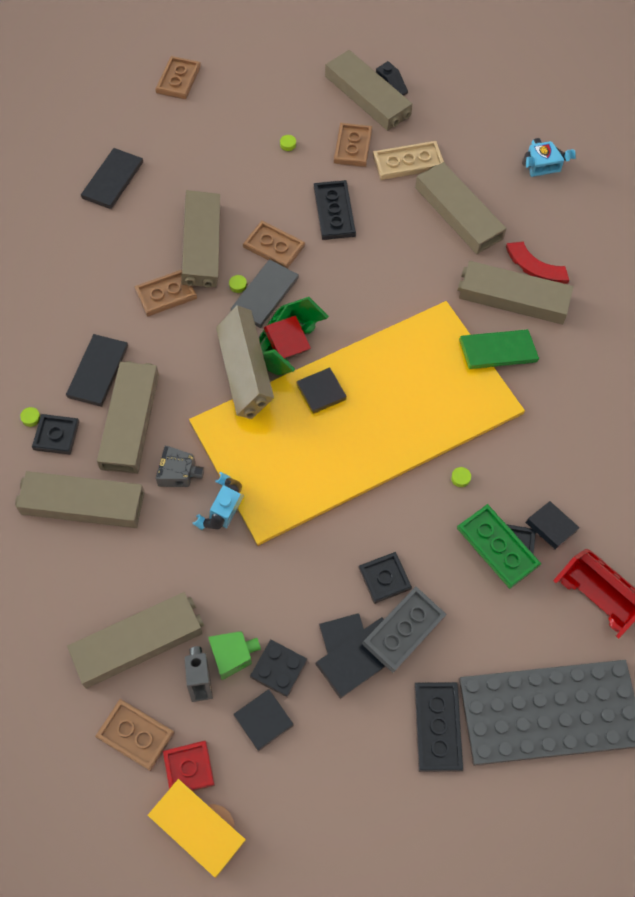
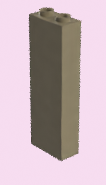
[325,50,412,131]
[415,162,507,254]
[181,190,220,288]
[457,261,574,325]
[216,305,274,419]
[97,361,159,474]
[15,471,145,528]
[67,592,204,689]

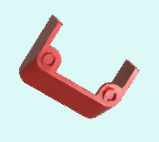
[553,549,635,639]

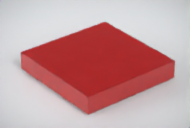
[264,316,311,359]
[163,740,215,791]

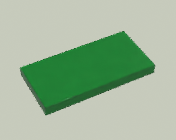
[459,329,539,369]
[457,504,541,589]

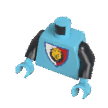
[522,138,576,177]
[192,472,244,530]

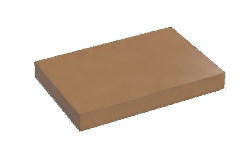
[155,56,201,99]
[334,122,372,167]
[243,221,305,268]
[134,270,197,317]
[95,699,175,771]

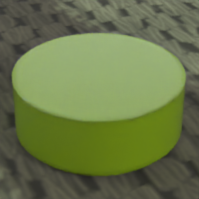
[280,135,296,151]
[229,275,247,293]
[20,407,41,427]
[451,467,471,487]

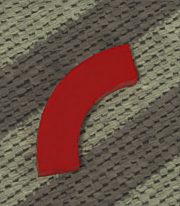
[506,241,569,284]

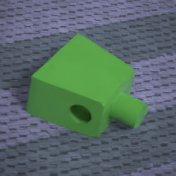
[208,632,261,680]

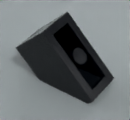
[376,61,408,96]

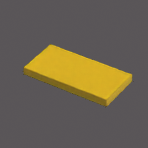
[148,779,246,878]

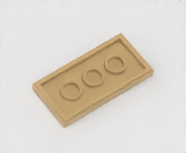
[373,141,444,180]

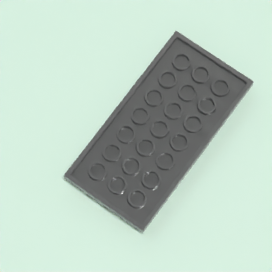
[459,660,635,766]

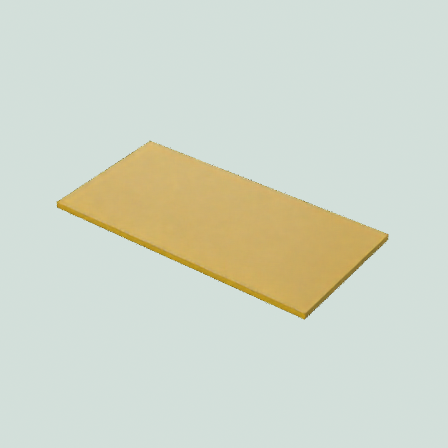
[189,301,525,546]

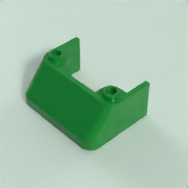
[259,297,329,375]

